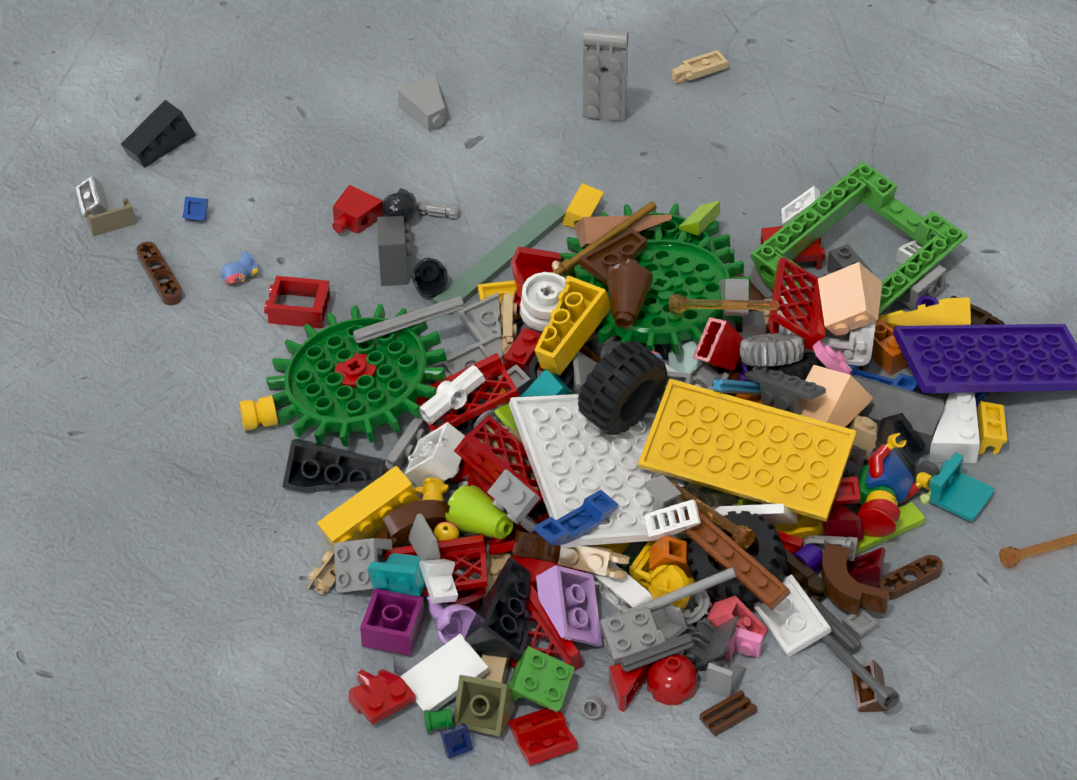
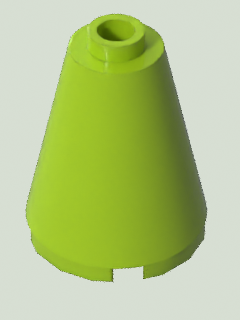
[445,485,513,539]

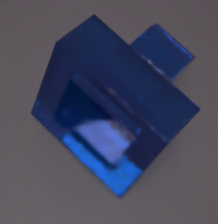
[440,723,473,759]

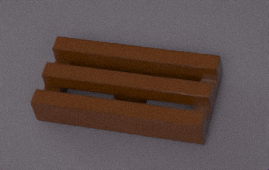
[699,690,757,736]

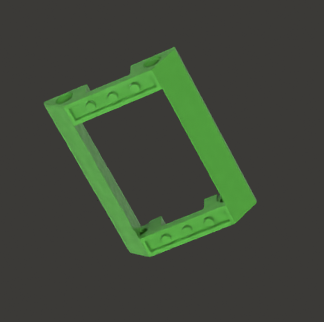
[750,161,968,315]

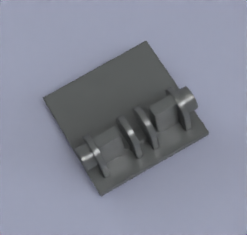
[684,616,739,668]

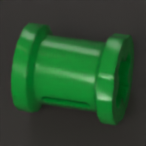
[424,706,453,733]

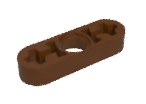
[878,555,943,600]

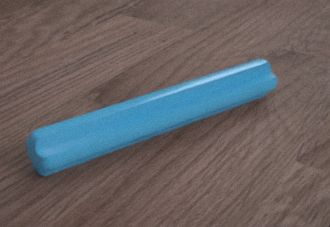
[712,378,761,396]

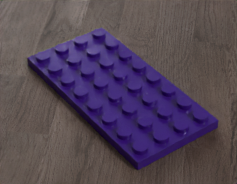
[893,324,1077,394]

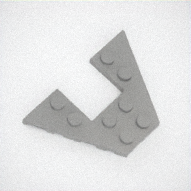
[419,293,503,391]

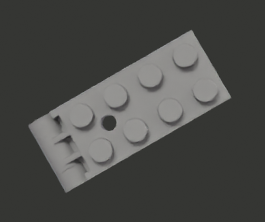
[583,28,629,121]

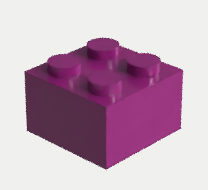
[360,589,425,656]

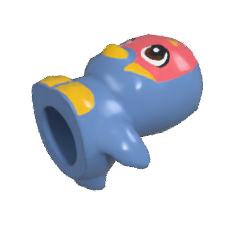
[221,251,259,284]

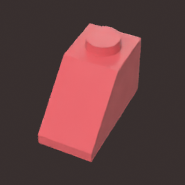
[707,596,768,638]

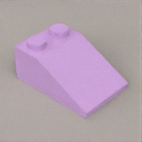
[536,565,602,647]

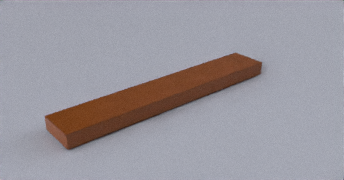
[675,510,791,610]

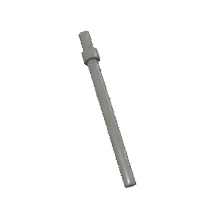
[600,567,737,630]

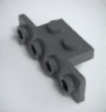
[745,366,826,415]

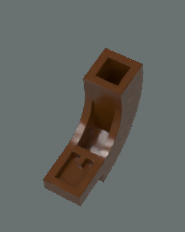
[372,500,450,558]
[821,543,890,615]

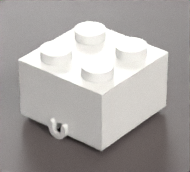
[404,422,465,487]

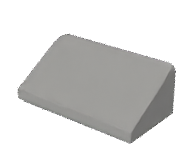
[75,176,109,218]
[409,513,441,561]

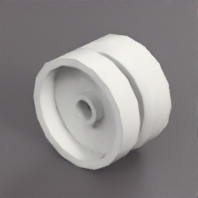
[520,272,566,331]

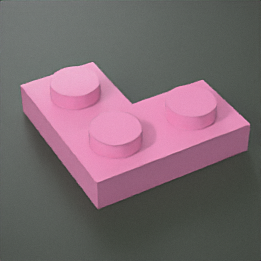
[812,340,852,375]

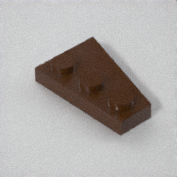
[579,229,647,286]

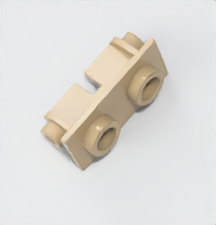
[306,549,336,594]

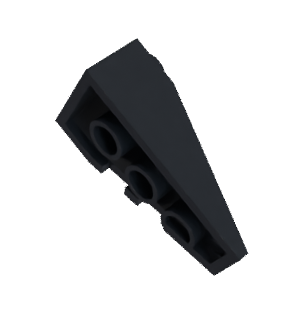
[282,439,386,492]
[464,557,530,659]

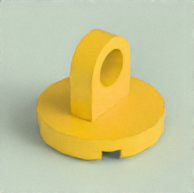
[648,564,695,612]

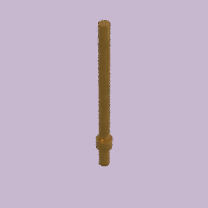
[551,201,657,276]

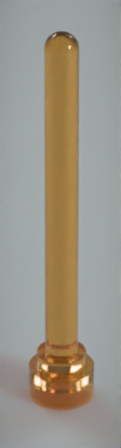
[669,294,780,313]
[669,480,756,548]
[999,533,1077,568]

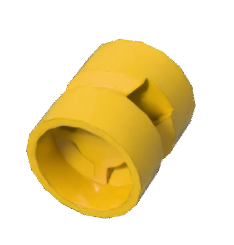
[239,395,278,431]

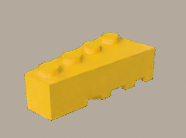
[535,275,611,375]
[317,466,420,548]

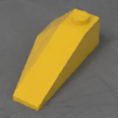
[876,298,971,330]

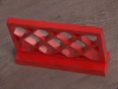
[769,257,826,351]
[416,353,520,432]
[454,414,543,515]
[385,534,488,597]
[509,583,583,671]

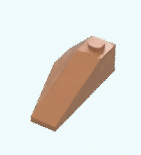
[574,215,672,248]

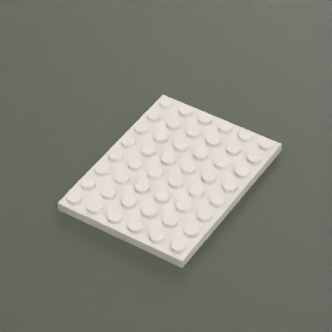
[509,394,691,547]

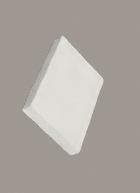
[712,504,797,525]
[753,574,832,658]
[400,634,490,712]

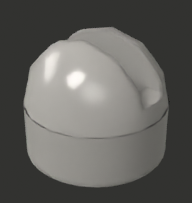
[581,696,604,719]

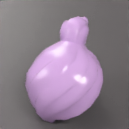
[427,596,476,645]

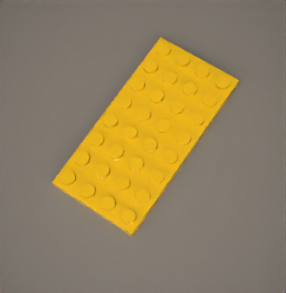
[638,379,857,522]

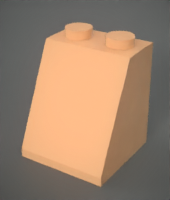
[818,262,882,336]
[800,365,873,427]

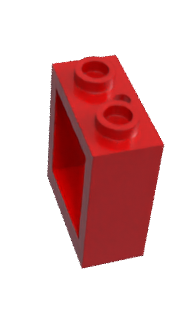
[264,276,331,329]

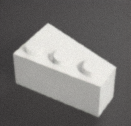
[929,392,980,463]

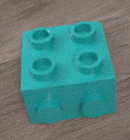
[929,452,994,521]
[368,553,426,596]

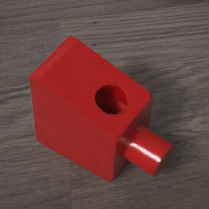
[332,185,384,234]
[692,317,744,371]

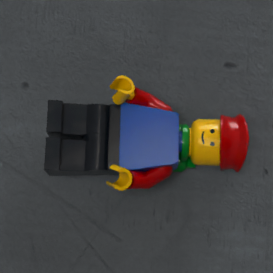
[856,413,932,537]

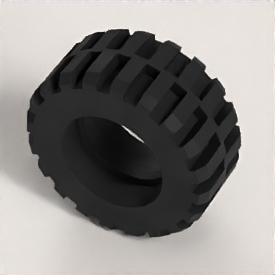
[578,341,667,435]
[687,511,788,608]

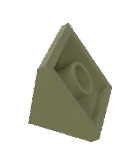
[453,675,516,736]

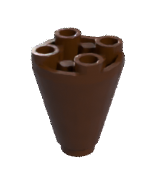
[606,259,653,328]

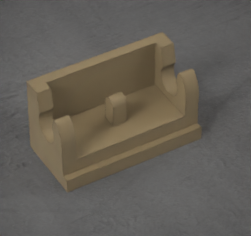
[85,198,135,237]

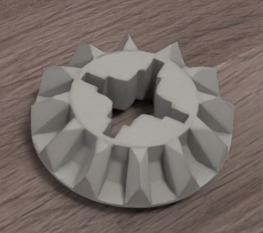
[682,590,712,626]

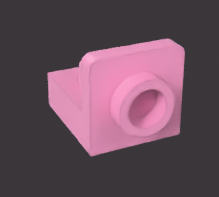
[725,627,763,661]

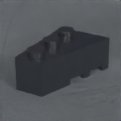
[121,100,196,168]

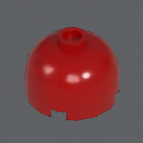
[647,653,698,705]

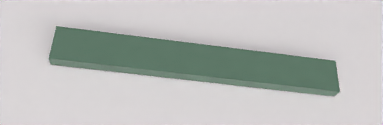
[433,203,566,314]

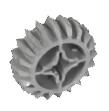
[740,333,804,367]

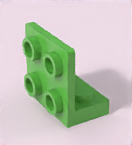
[509,646,574,712]

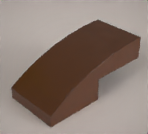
[512,530,561,562]

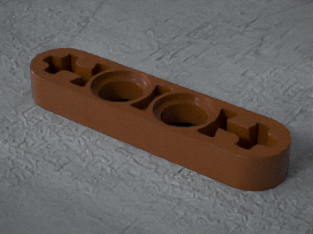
[137,242,182,305]

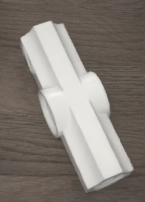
[419,365,485,425]

